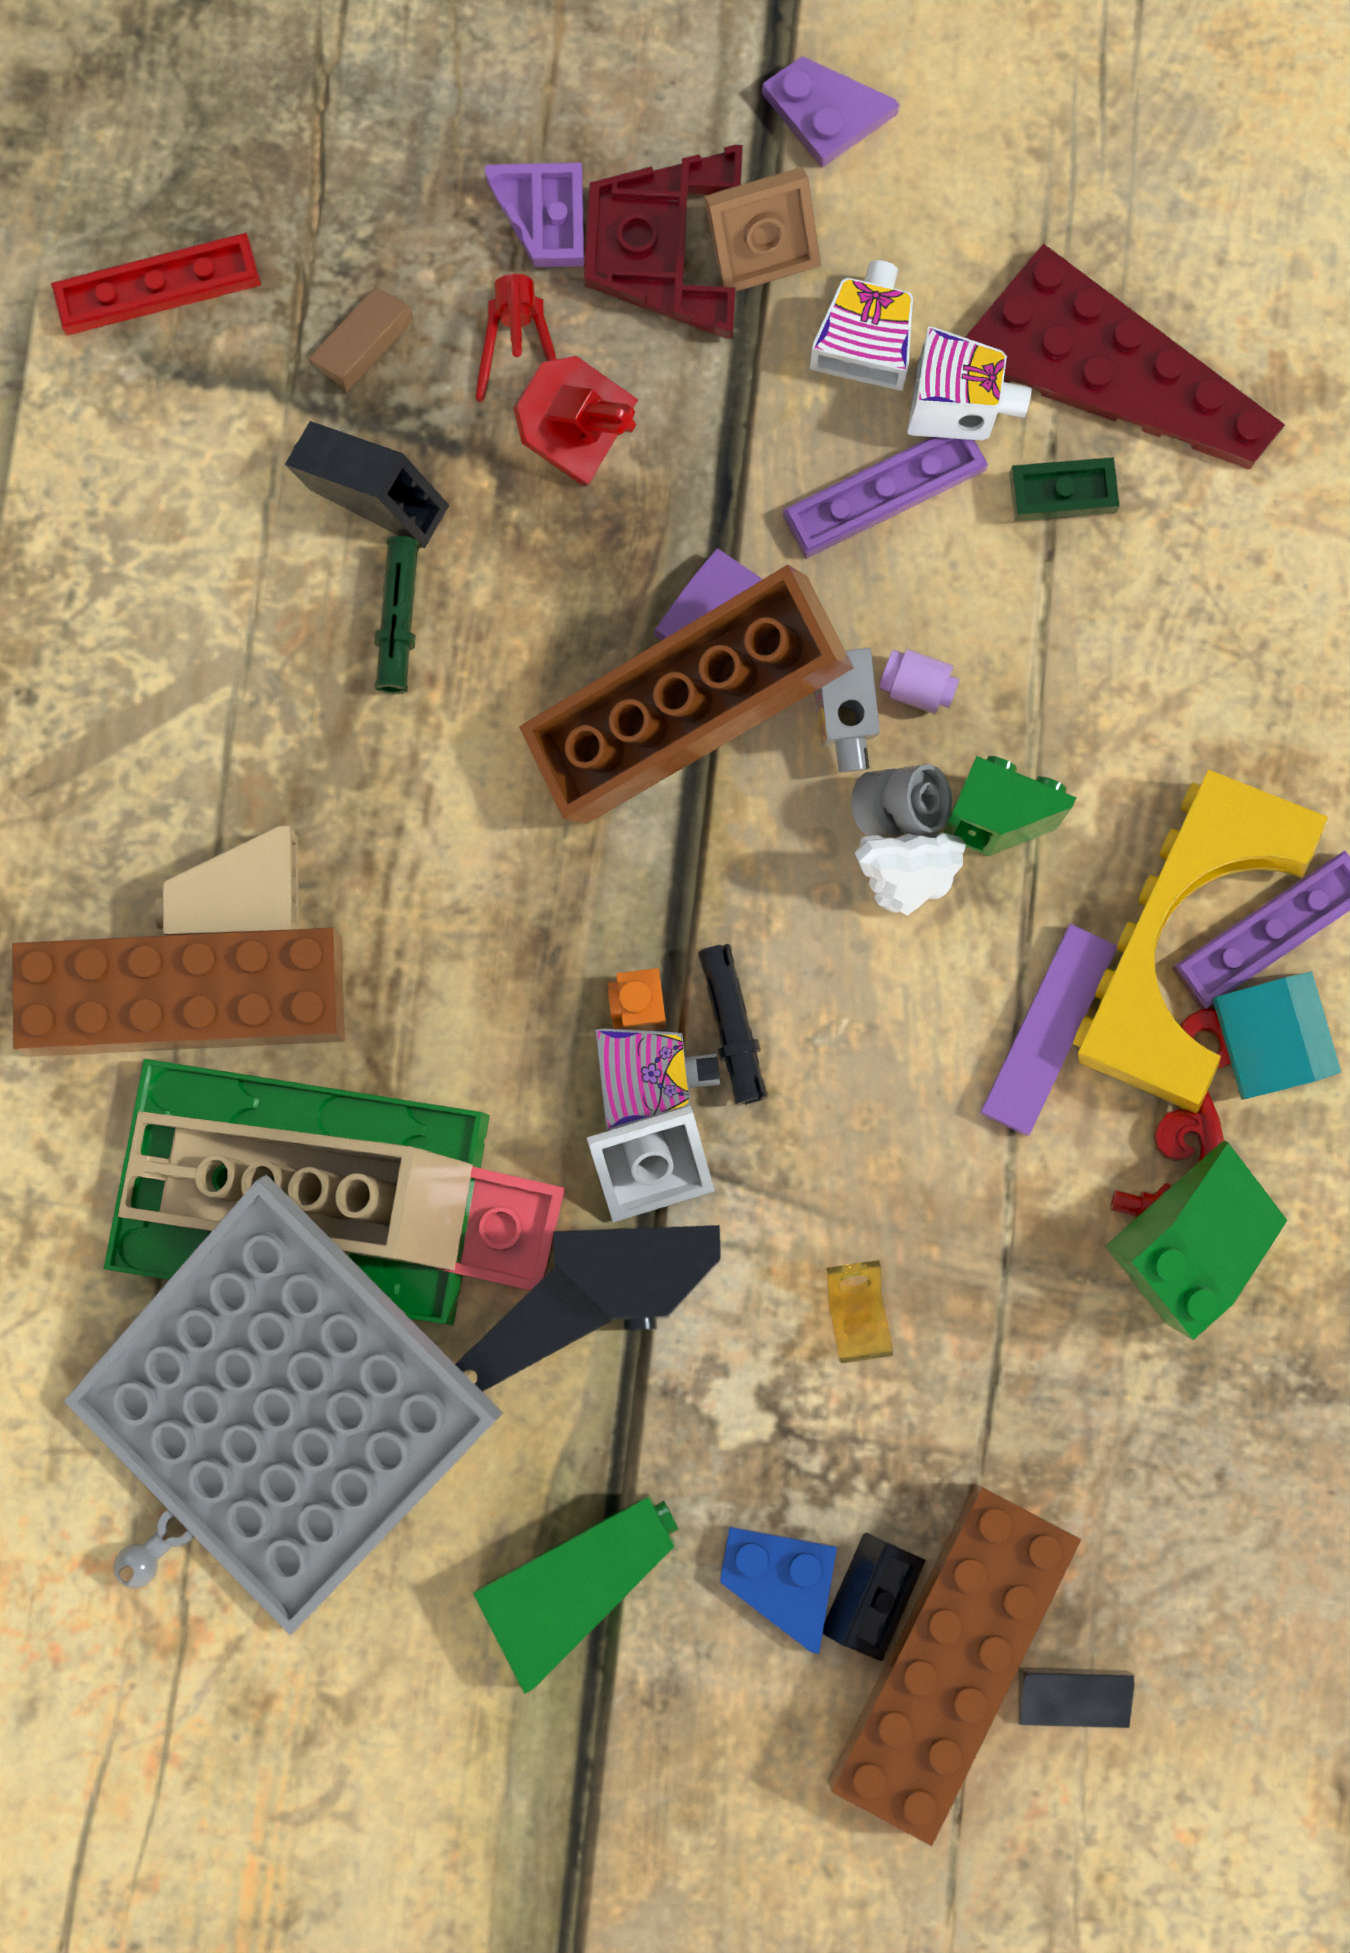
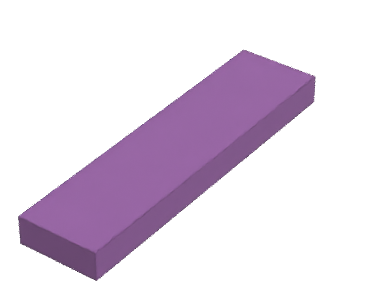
[783,437,988,559]
[1172,850,1350,1009]
[979,923,1117,1136]

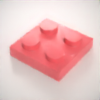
[436,1167,566,1291]

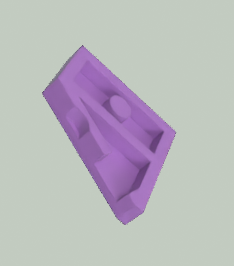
[762,56,899,168]

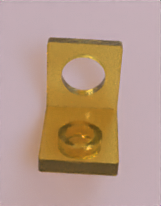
[826,1260,893,1364]

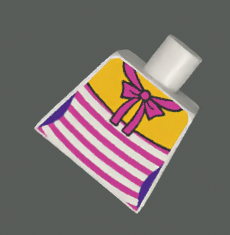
[809,260,913,391]
[907,326,1032,440]

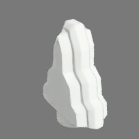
[855,832,966,916]

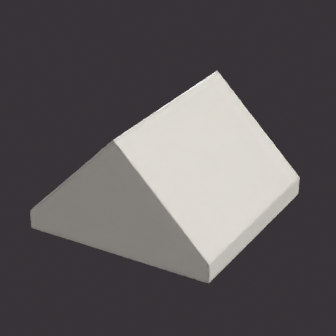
[587,1106,714,1223]

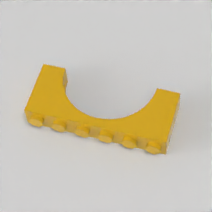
[1073,769,1328,1114]

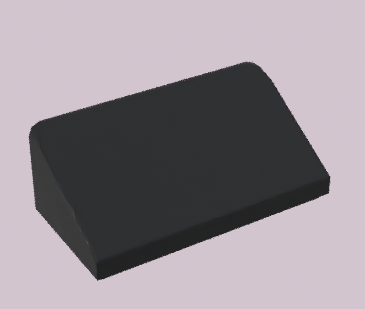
[823,1533,926,1661]
[1019,1668,1134,1728]

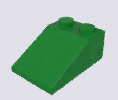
[1105,1140,1288,1340]

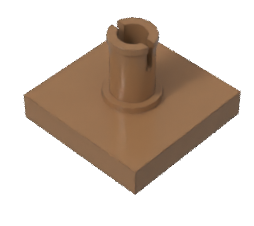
[704,167,821,292]

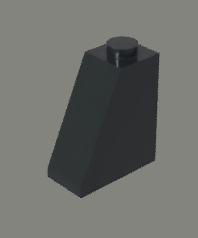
[285,421,449,548]

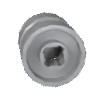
[851,764,952,838]

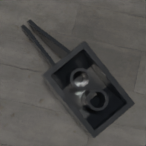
[455,1225,721,1392]

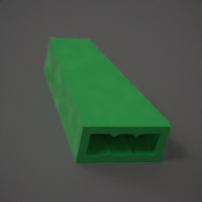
[473,1494,679,1694]

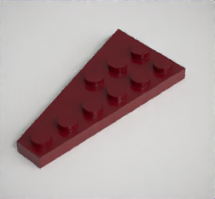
[965,243,1285,469]

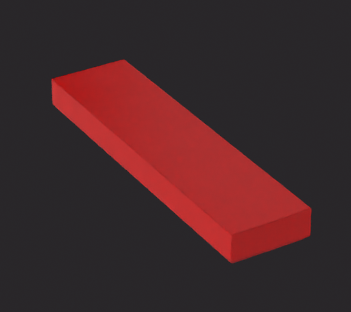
[51,232,262,336]

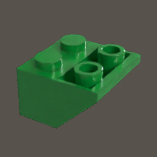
[942,756,1077,856]

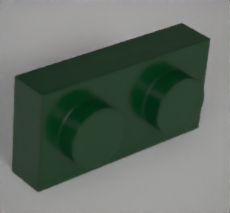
[1009,457,1120,521]

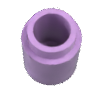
[879,649,960,715]

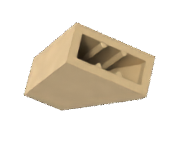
[155,826,299,935]

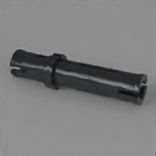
[698,944,769,1106]

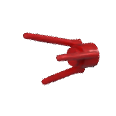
[475,274,556,402]

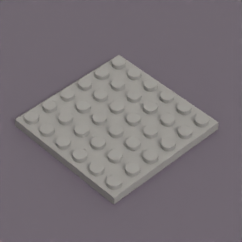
[64,1175,503,1635]

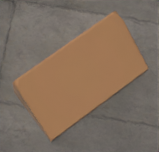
[308,286,414,393]

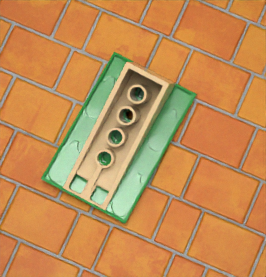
[103,1059,490,1326]

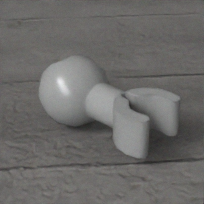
[113,1510,194,1589]

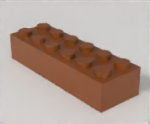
[519,565,854,824]
[12,927,345,1057]
[827,1484,1082,1847]

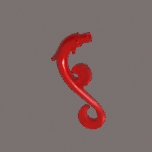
[1110,1009,1231,1219]

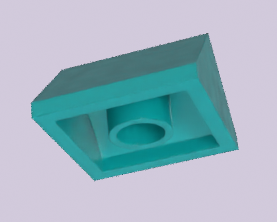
[1212,971,1342,1100]

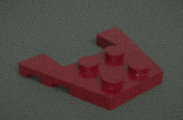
[584,145,743,339]

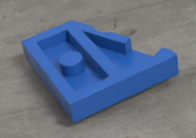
[720,1526,837,1654]

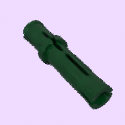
[374,536,420,694]

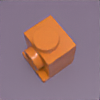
[607,968,666,1031]

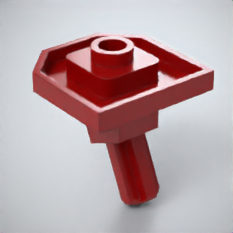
[513,356,638,487]

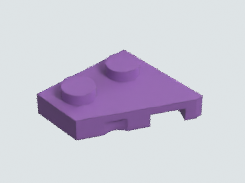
[485,163,584,267]

